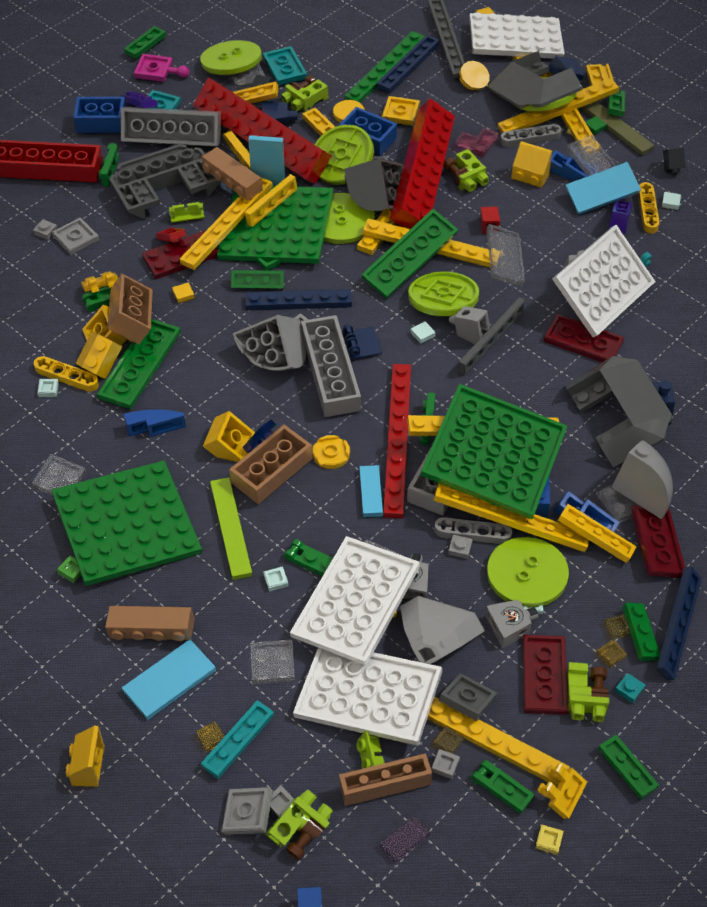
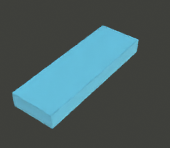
[360,465,383,517]

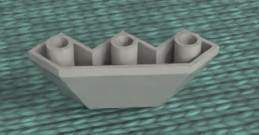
[400,596,485,664]

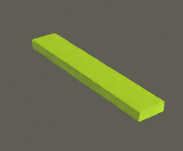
[210,477,252,580]

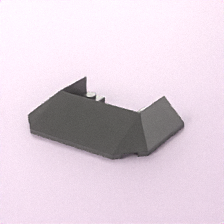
[488,51,582,108]
[110,144,221,219]
[565,356,673,469]

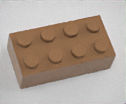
[107,273,153,344]
[229,425,312,504]

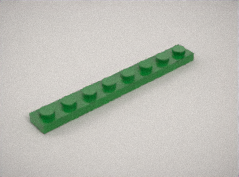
[345,31,425,103]

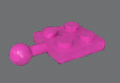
[134,54,189,82]

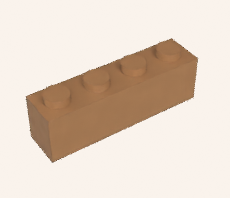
[202,147,263,200]
[105,606,195,641]
[339,753,432,806]

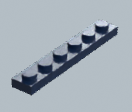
[377,35,440,93]
[246,289,352,310]
[657,566,702,680]

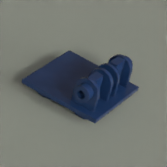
[342,324,382,360]

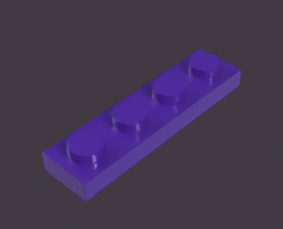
[121,91,158,109]

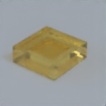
[604,614,631,640]
[597,639,627,668]
[196,721,225,751]
[433,726,464,754]

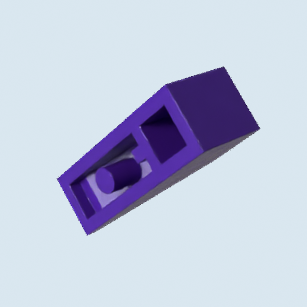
[608,200,632,234]

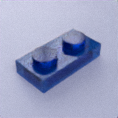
[242,419,277,453]

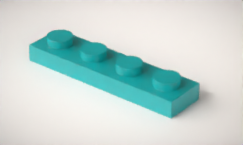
[201,700,274,779]

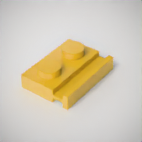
[586,64,613,86]

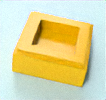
[172,282,195,303]

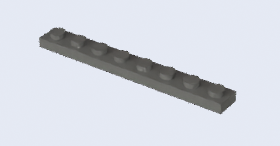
[428,0,465,79]

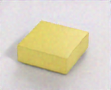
[536,825,563,855]

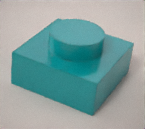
[615,673,645,703]

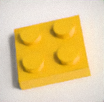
[382,96,420,126]

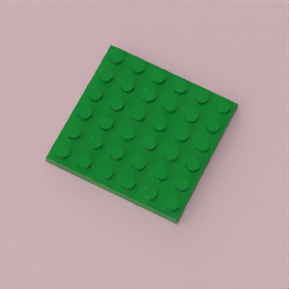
[217,186,334,264]
[420,384,567,520]
[51,460,202,586]

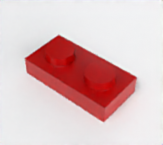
[156,228,186,243]

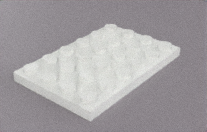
[469,13,564,59]
[552,225,655,337]
[290,536,420,666]
[293,648,442,746]

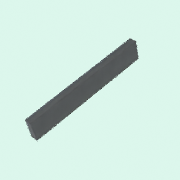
[458,297,525,376]

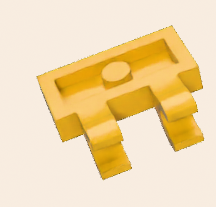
[81,271,118,293]
[537,764,587,819]

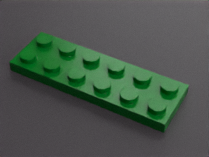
[362,209,459,299]
[97,319,181,410]

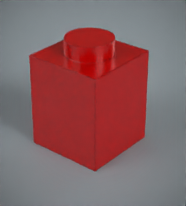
[480,206,500,234]

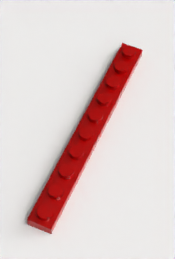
[383,364,411,518]

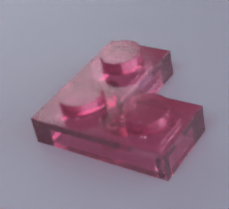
[455,128,499,157]

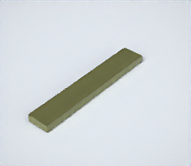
[580,101,654,156]

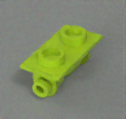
[169,202,205,223]
[357,730,384,769]

